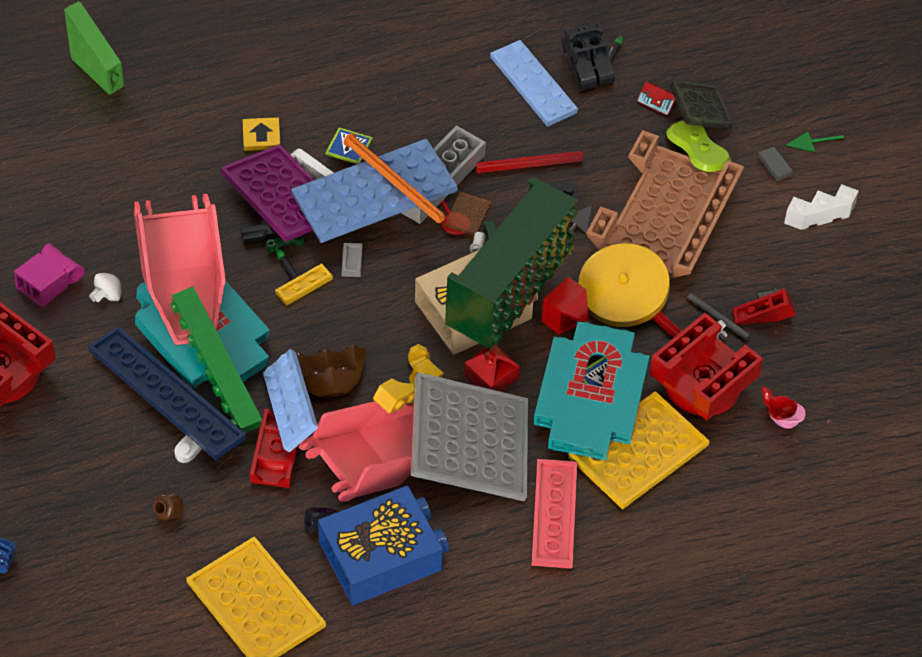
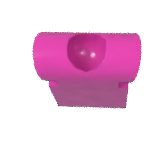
[14,243,85,308]

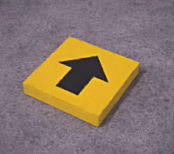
[243,118,280,151]

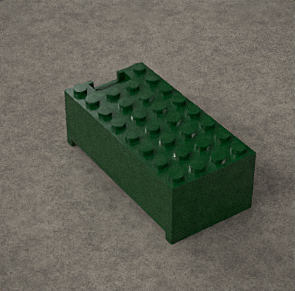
[445,176,579,349]

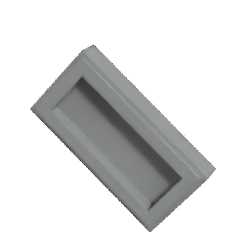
[342,243,363,277]

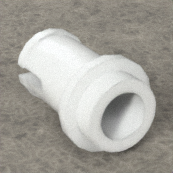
[470,232,486,253]

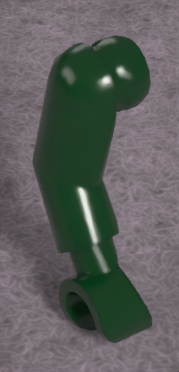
[265,235,305,253]

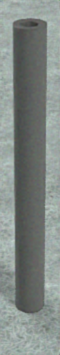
[687,293,751,341]

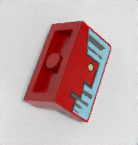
[637,82,681,115]

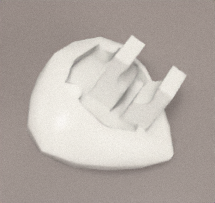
[88,273,122,302]

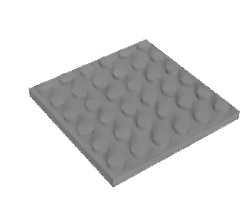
[411,372,528,501]

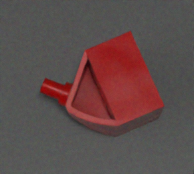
[541,277,588,334]
[464,344,520,392]

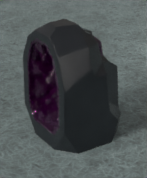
[304,507,338,532]

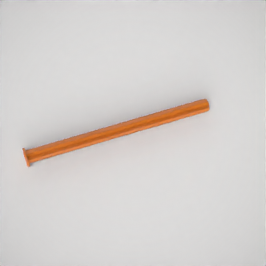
[344,133,445,223]

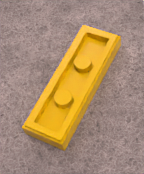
[275,263,333,306]

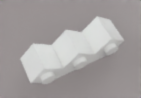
[784,184,859,230]

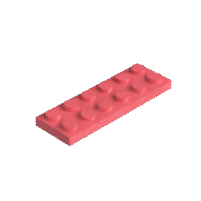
[531,459,577,568]

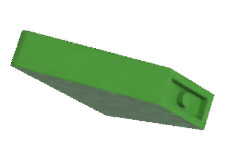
[64,1,124,95]

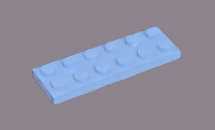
[490,40,578,127]
[263,349,318,452]

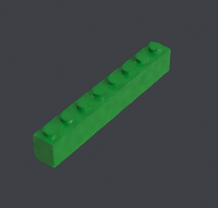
[170,286,262,433]

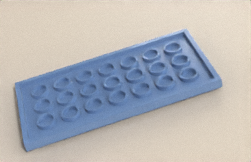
[291,139,458,243]

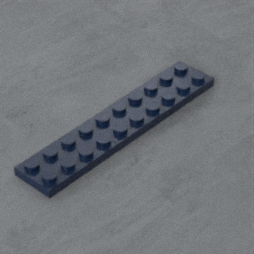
[88,326,246,460]

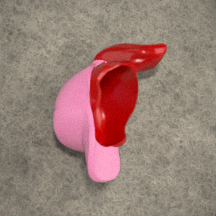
[762,387,805,428]

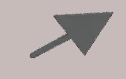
[569,206,592,233]

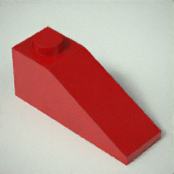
[732,289,796,325]

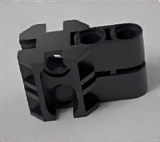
[561,23,615,90]

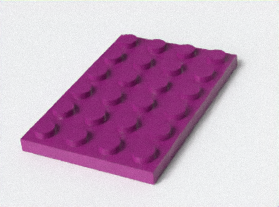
[220,144,314,242]

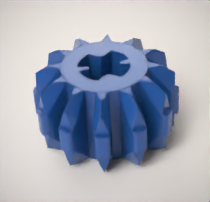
[0,538,16,573]

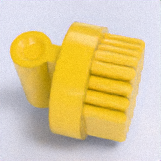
[408,344,430,369]

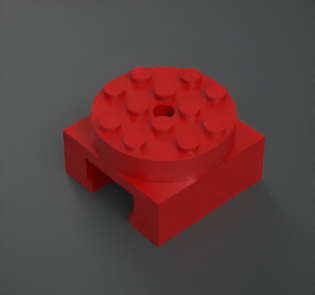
[0,302,56,407]
[649,313,763,420]

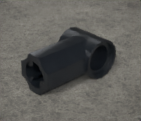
[240,220,280,243]

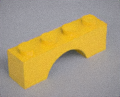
[373,358,444,414]

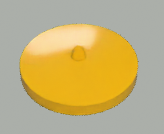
[578,243,670,327]

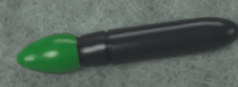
[609,36,623,62]
[276,249,299,280]

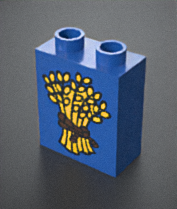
[318,486,449,606]

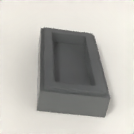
[758,147,793,181]

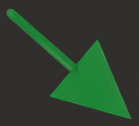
[786,131,844,152]

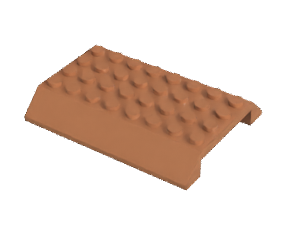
[586,130,744,279]

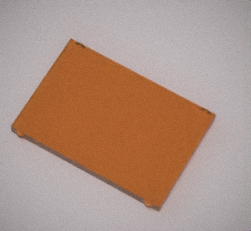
[445,192,491,236]

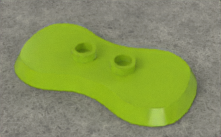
[666,120,731,172]

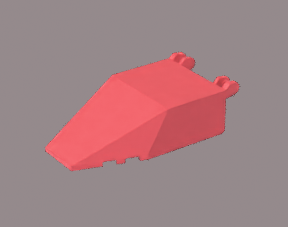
[134,194,226,345]
[299,401,414,502]

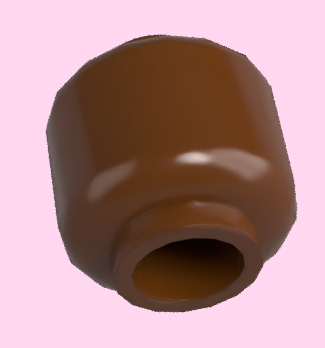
[153,493,184,520]

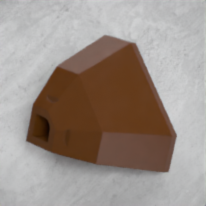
[296,345,366,397]

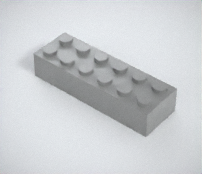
[401,125,486,224]

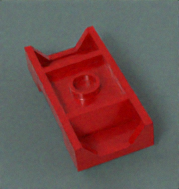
[250,409,298,488]

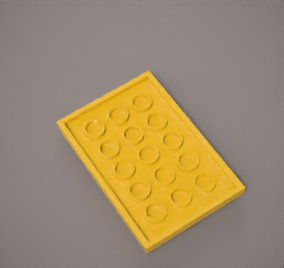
[568,391,709,510]
[186,536,326,657]

